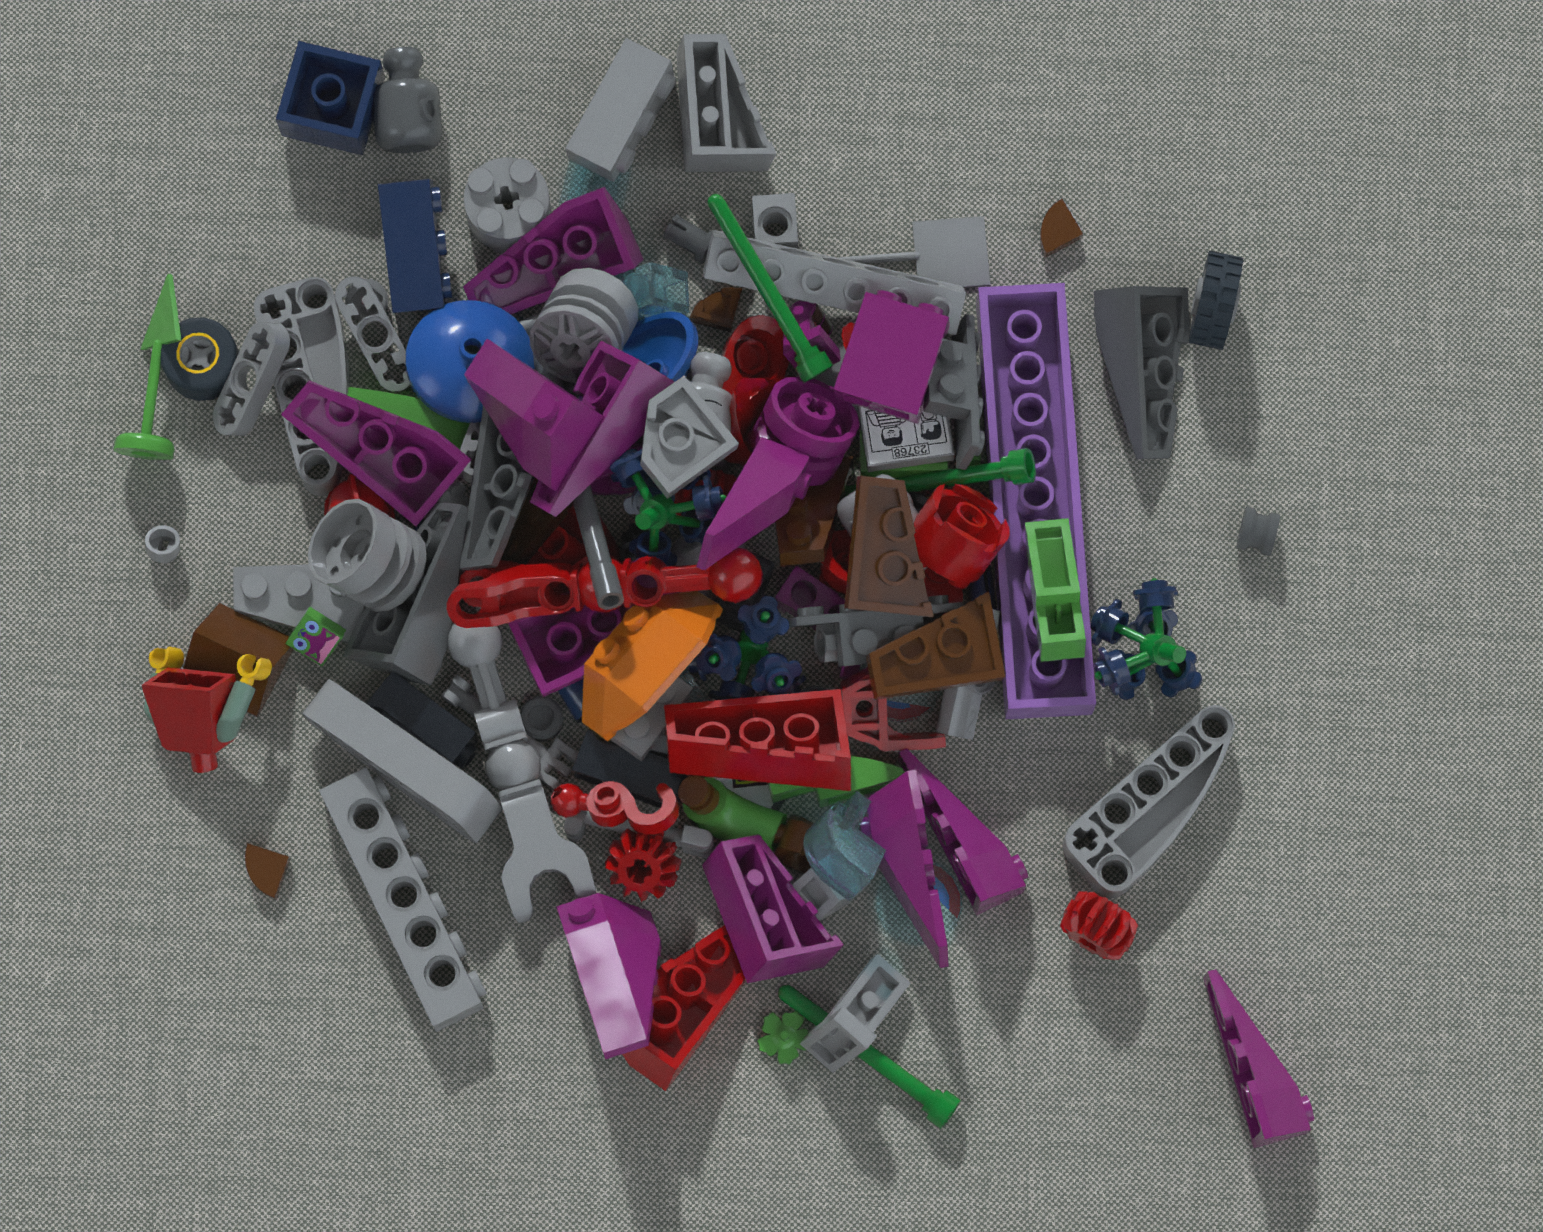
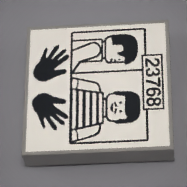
[857,406,954,472]

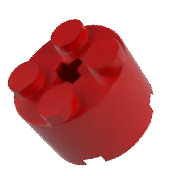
[914,484,1010,589]

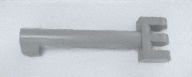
[441,675,578,791]
[564,811,715,858]

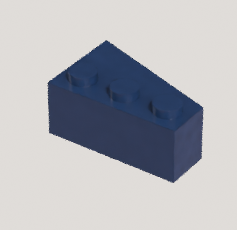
[378,179,452,313]

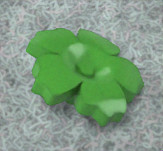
[757,1011,808,1065]

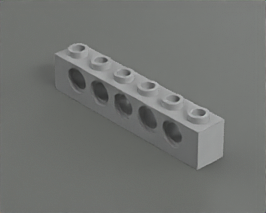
[703,230,966,335]
[319,767,487,1032]

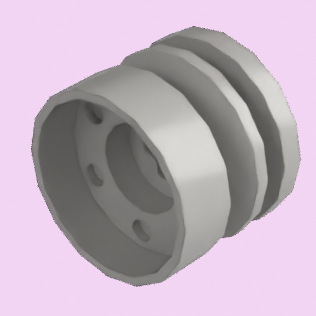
[530,268,638,383]
[308,499,427,612]

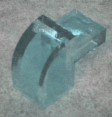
[804,791,886,901]

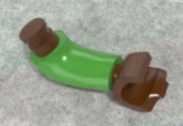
[678,775,833,874]

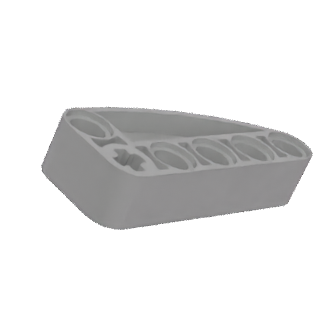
[254,277,350,496]
[301,679,503,844]
[1062,705,1235,899]

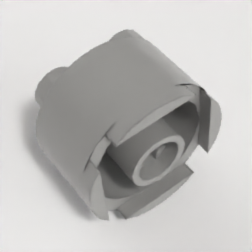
[464,157,552,254]

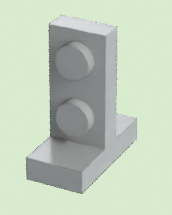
[800,954,911,1073]

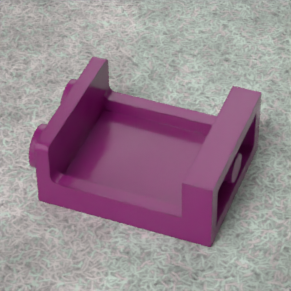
[834,290,950,424]

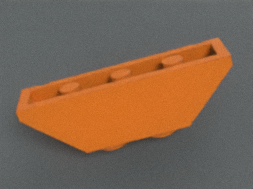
[582,591,723,741]

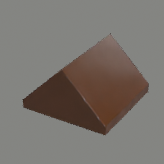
[183,603,294,718]

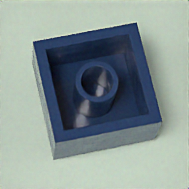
[276,41,385,155]

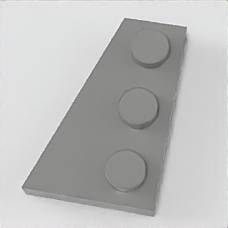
[233,564,366,644]

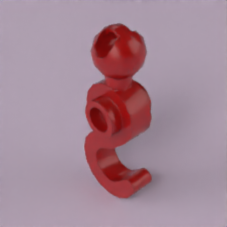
[551,781,679,835]

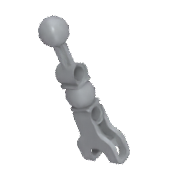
[448,624,596,924]

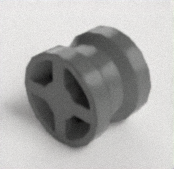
[1236,506,1280,556]

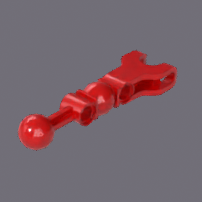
[446,547,763,628]

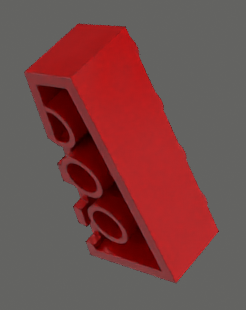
[664,689,851,791]

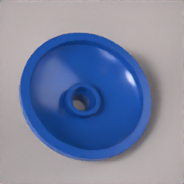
[405,300,535,423]
[622,311,698,382]

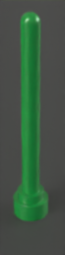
[707,194,833,384]
[845,448,1036,497]
[778,985,962,1129]

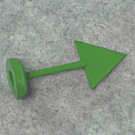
[113,274,181,460]

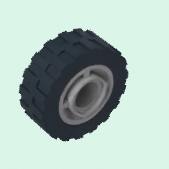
[1189,250,1244,350]

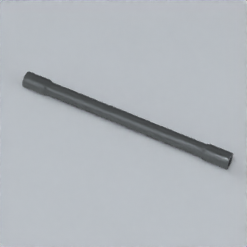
[528,333,624,610]

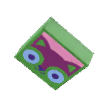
[285,607,346,667]

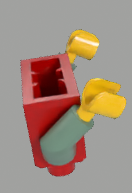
[142,646,272,773]

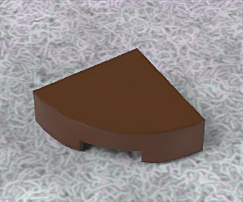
[1040,199,1083,258]
[690,287,742,333]
[245,843,291,900]

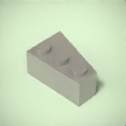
[676,34,776,172]
[565,38,676,182]

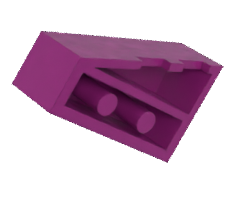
[702,834,844,984]

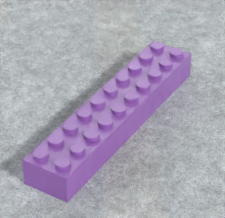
[976,283,1096,720]

